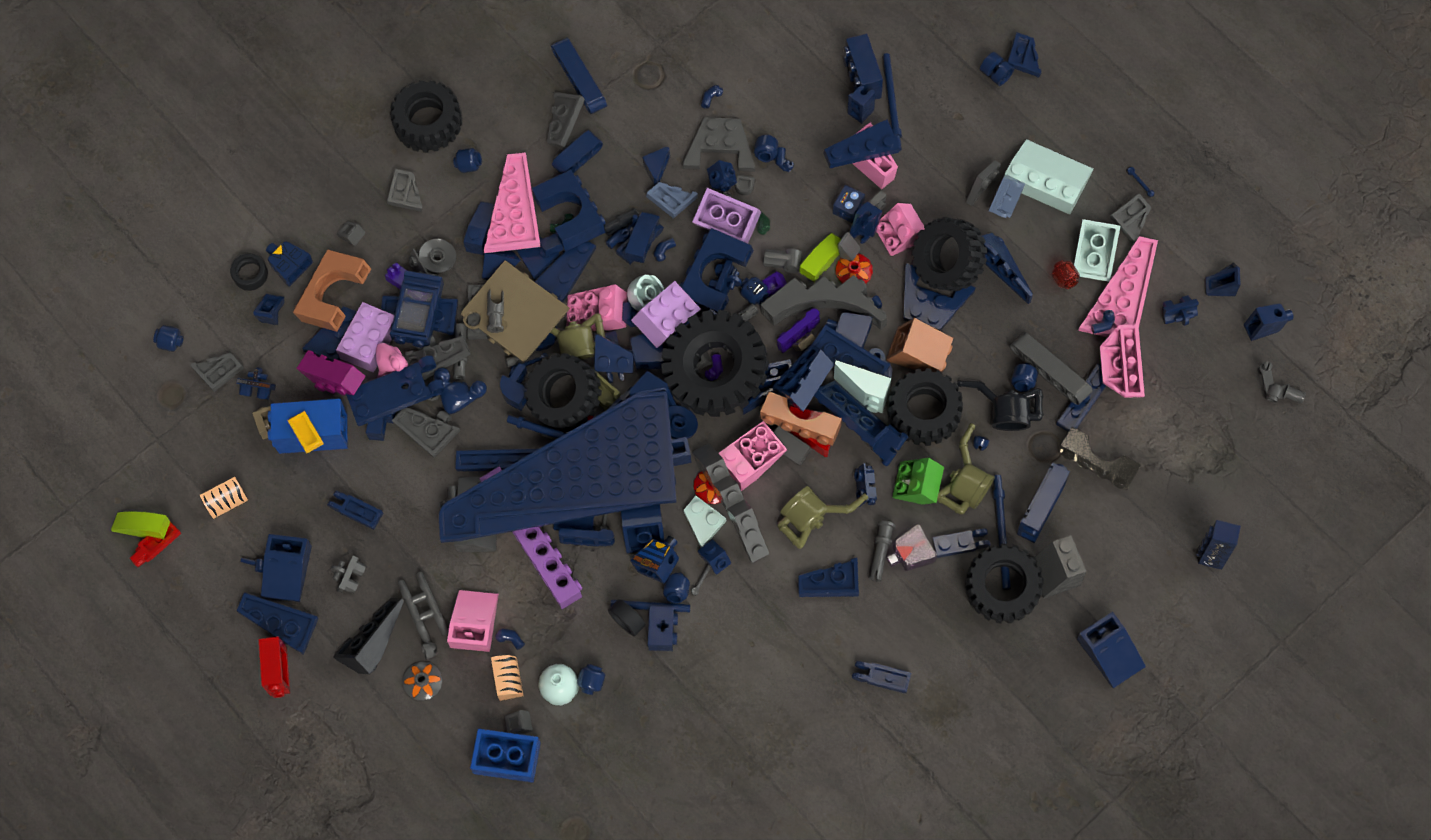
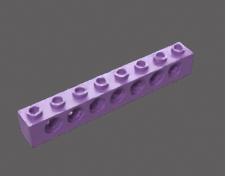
[479,466,582,609]

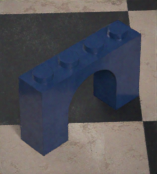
[531,170,606,252]
[679,228,753,313]

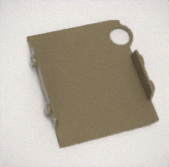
[461,260,570,362]

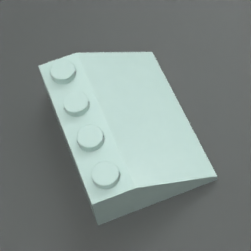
[1004,139,1093,214]

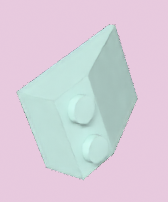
[1072,219,1120,282]
[834,360,891,413]

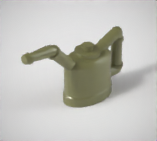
[550,313,607,360]
[937,423,995,515]
[777,486,869,549]

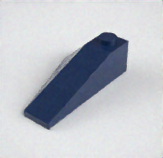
[982,233,1033,304]

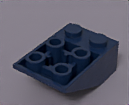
[261,534,312,602]
[1077,612,1146,688]

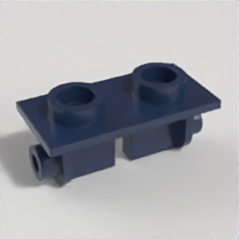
[854,463,877,507]

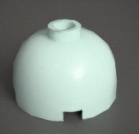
[627,275,664,311]
[538,664,579,705]

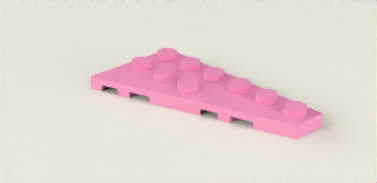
[484,153,540,253]
[1078,236,1158,337]

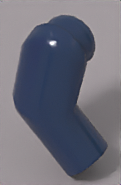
[701,85,723,109]
[776,147,794,172]
[1091,310,1115,334]

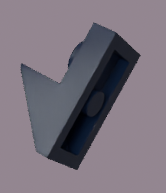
[253,294,284,325]

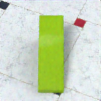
[800,233,841,282]
[111,511,170,539]

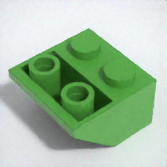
[892,458,944,504]

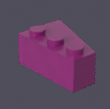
[296,350,366,395]

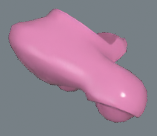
[376,343,409,378]

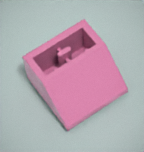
[876,203,925,256]

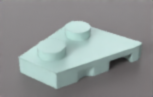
[684,496,726,548]

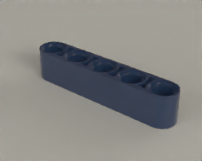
[551,37,607,114]

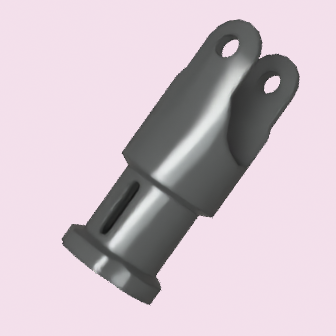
[487,289,504,333]

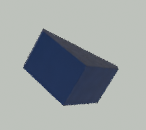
[643,147,670,186]

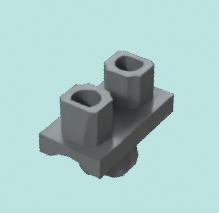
[330,556,366,593]

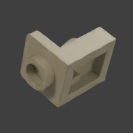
[252,406,271,440]

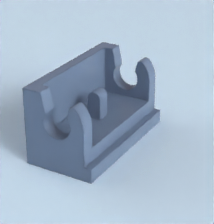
[989,175,1026,218]

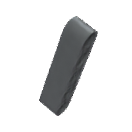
[1010,332,1093,405]

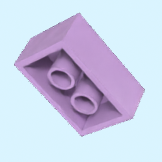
[693,188,761,243]
[631,281,700,348]
[336,302,395,373]

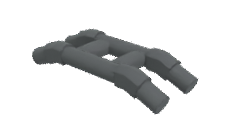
[398,572,449,643]

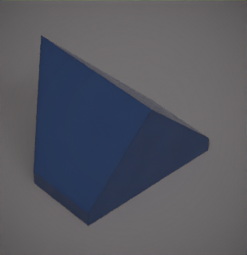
[482,250,521,280]
[1206,262,1241,296]

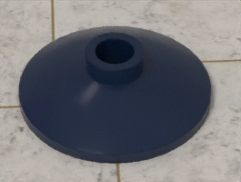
[669,406,698,439]

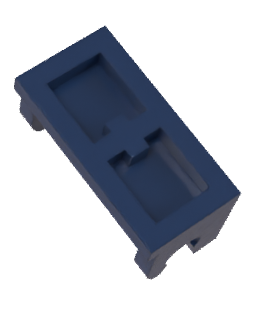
[848,86,876,124]
[850,201,883,244]

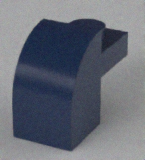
[500,363,528,411]

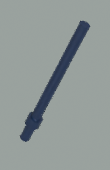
[883,53,902,151]
[993,475,1011,590]

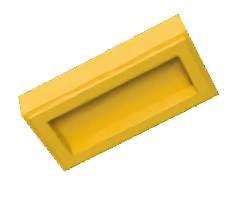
[287,411,324,454]

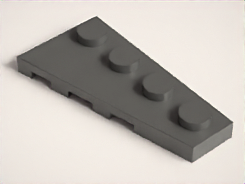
[402,336,471,389]

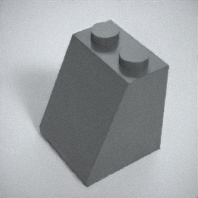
[1034,536,1087,598]

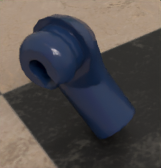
[605,228,632,249]
[654,238,676,262]
[495,628,525,650]

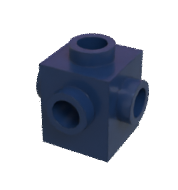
[707,160,737,192]

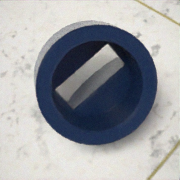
[973,435,990,451]

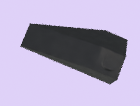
[333,598,404,674]

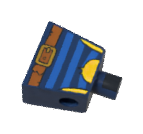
[630,536,679,583]

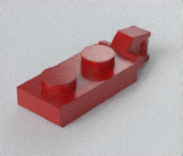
[130,522,182,567]

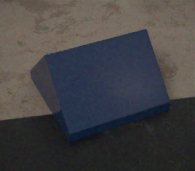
[630,371,676,407]

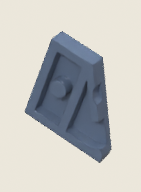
[646,182,698,219]

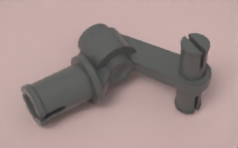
[1258,362,1306,404]

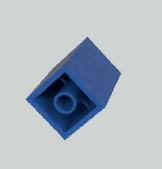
[268,399,348,454]

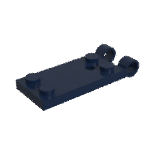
[346,356,446,426]

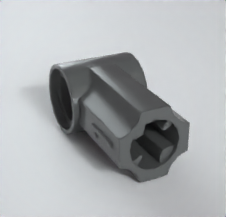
[764,249,802,273]

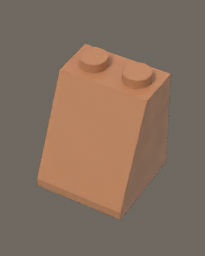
[886,318,953,373]

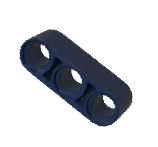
[552,131,603,174]

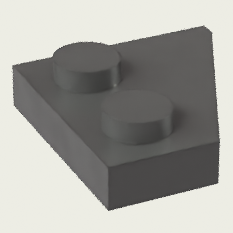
[387,169,423,212]
[1110,194,1151,244]

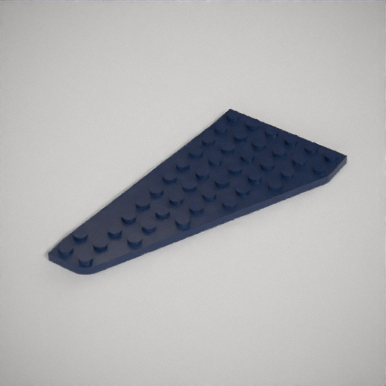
[439,391,677,543]

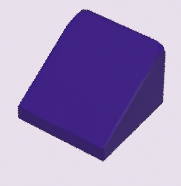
[762,272,787,297]

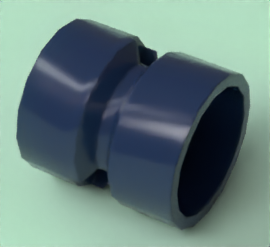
[980,52,1015,86]

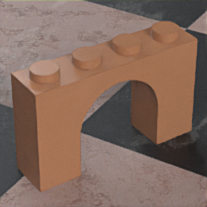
[293,250,371,332]

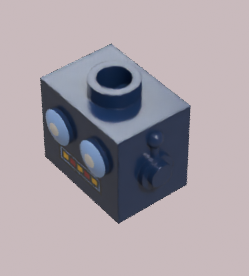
[833,185,865,223]

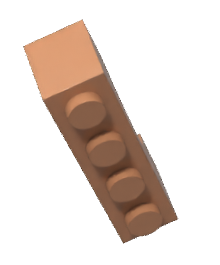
[760,392,842,446]

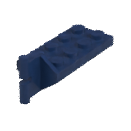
[814,381,908,466]

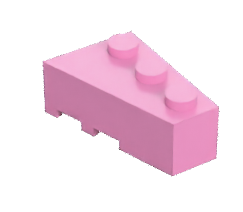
[852,122,898,189]

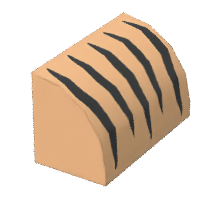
[200,477,248,519]
[491,655,523,701]

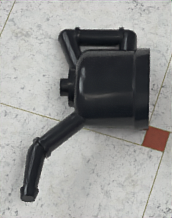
[957,380,1044,431]

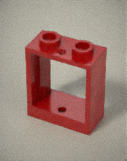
[259,636,290,698]

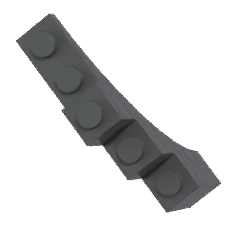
[761,275,887,330]
[692,443,769,563]

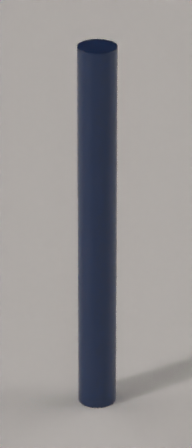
[611,600,691,613]

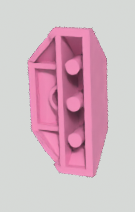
[1100,325,1145,398]

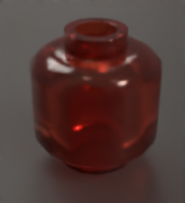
[1051,260,1080,289]

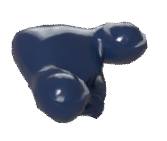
[434,368,487,414]

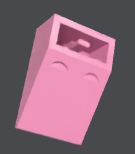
[566,284,627,331]
[719,421,787,491]
[447,590,498,652]

